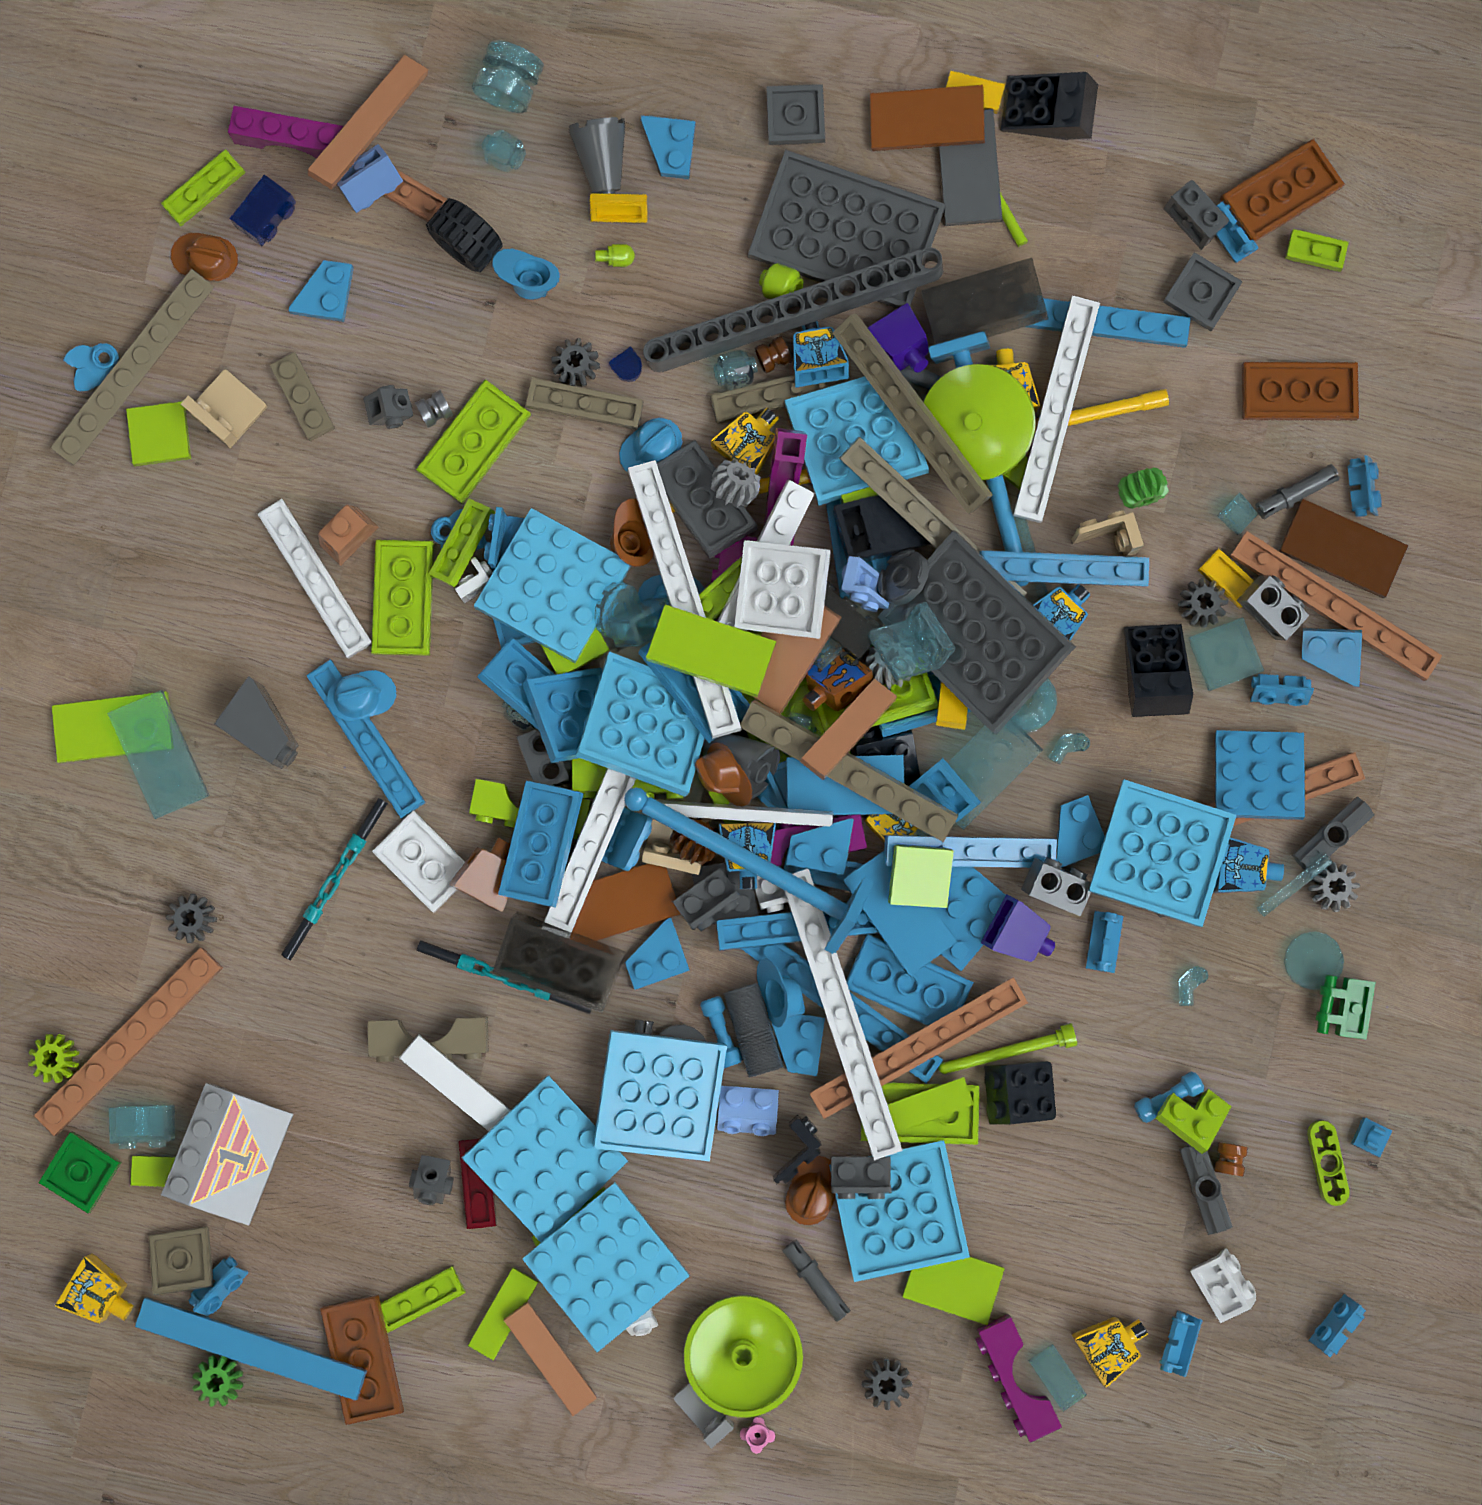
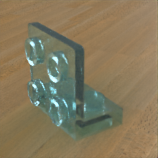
[868,602,956,681]

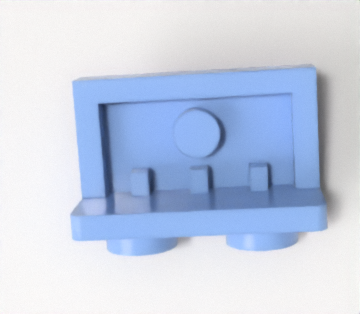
[841,556,889,612]
[717,1086,779,1136]

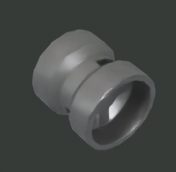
[415,390,453,428]

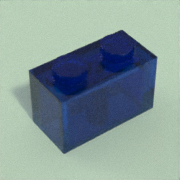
[229,174,296,247]

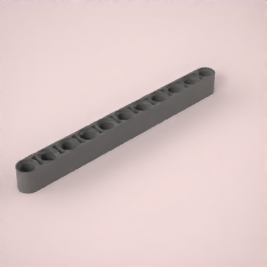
[643,247,944,372]

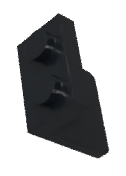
[854,726,921,786]
[984,1061,1056,1125]
[773,1114,822,1184]

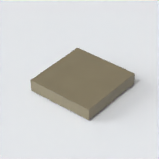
[148,1226,214,1296]

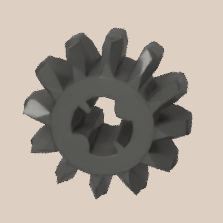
[551,338,600,386]
[1178,578,1228,628]
[166,894,217,943]
[861,1357,912,1410]

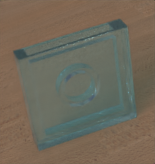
[1188,617,1264,692]

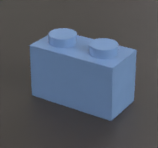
[337,144,404,213]

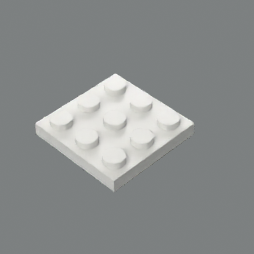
[734,540,830,639]

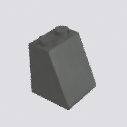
[214,676,299,769]

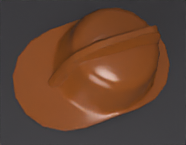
[171,233,238,281]
[610,499,654,567]
[695,742,752,807]
[785,1156,836,1225]

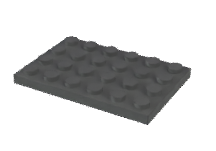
[748,150,946,308]
[878,530,1076,734]

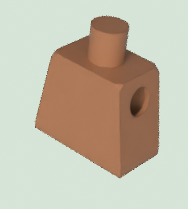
[318,505,379,566]

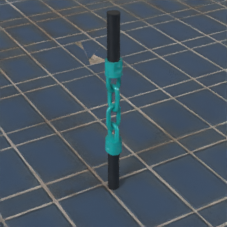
[281,797,388,961]
[417,940,594,1014]

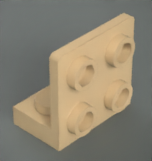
[181,370,267,448]
[1071,510,1144,557]
[642,799,712,875]

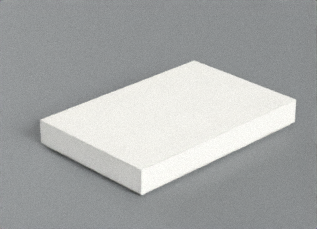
[372,811,465,913]

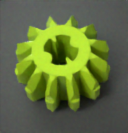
[28,1034,80,1083]

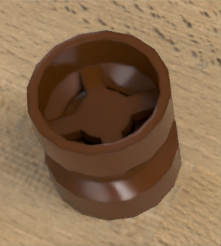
[755,336,792,374]

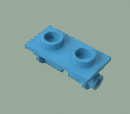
[1216,202,1259,263]
[1347,455,1382,517]
[1250,674,1314,706]
[1086,911,1124,973]
[188,1256,249,1316]
[1308,1294,1366,1358]
[1159,1310,1203,1377]

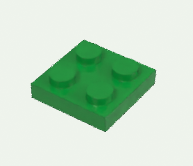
[38,1131,122,1213]

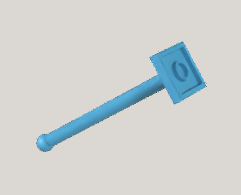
[928,331,1029,587]
[624,787,874,954]

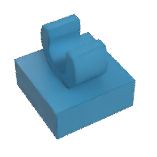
[1351,1117,1392,1157]

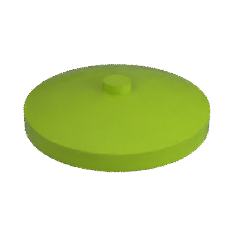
[924,364,1035,481]
[684,1295,803,1417]

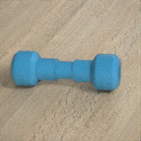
[700,996,743,1068]
[1134,1071,1204,1123]

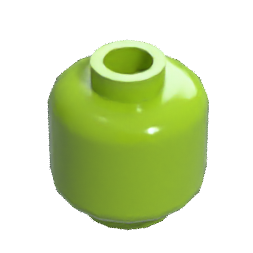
[759,263,804,300]

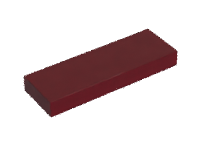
[459,1138,497,1229]

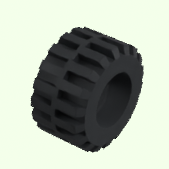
[426,198,503,273]

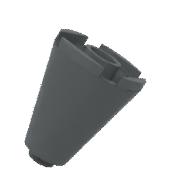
[569,117,625,194]
[700,734,780,799]

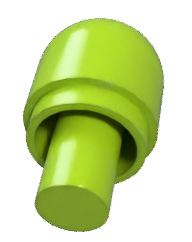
[595,244,635,267]

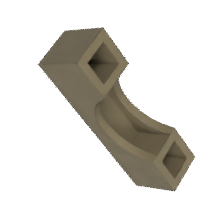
[368,1017,489,1062]

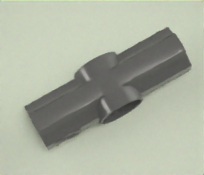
[1292,797,1375,874]
[1179,1145,1233,1235]

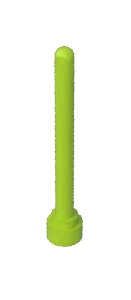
[938,1023,1078,1074]

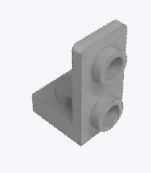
[674,1383,734,1449]

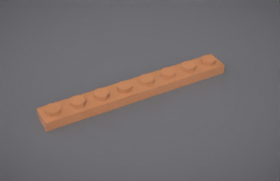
[1229,531,1442,681]
[34,947,223,1136]
[809,977,1028,1119]

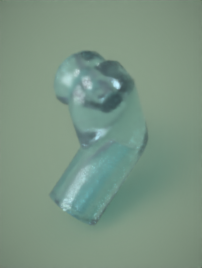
[1048,733,1090,765]
[1178,966,1209,1006]

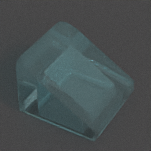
[1217,492,1258,535]

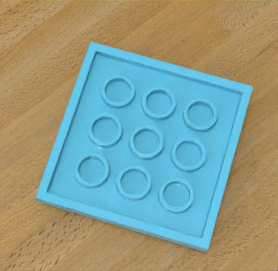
[785,377,929,506]
[474,508,631,663]
[575,652,704,797]
[1088,779,1236,927]
[593,1030,727,1161]
[461,1075,628,1243]
[829,1140,970,1282]
[523,1182,690,1352]

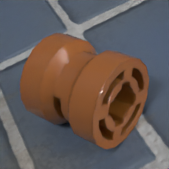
[1214,1142,1248,1176]

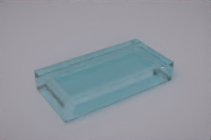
[1028,1344,1087,1412]

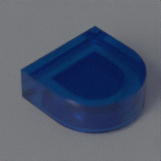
[608,346,642,382]

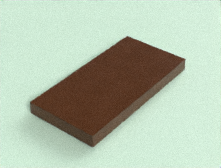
[1279,499,1409,599]

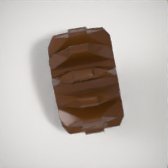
[669,817,718,865]

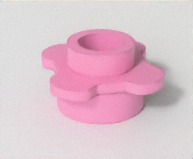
[740,1417,775,1453]

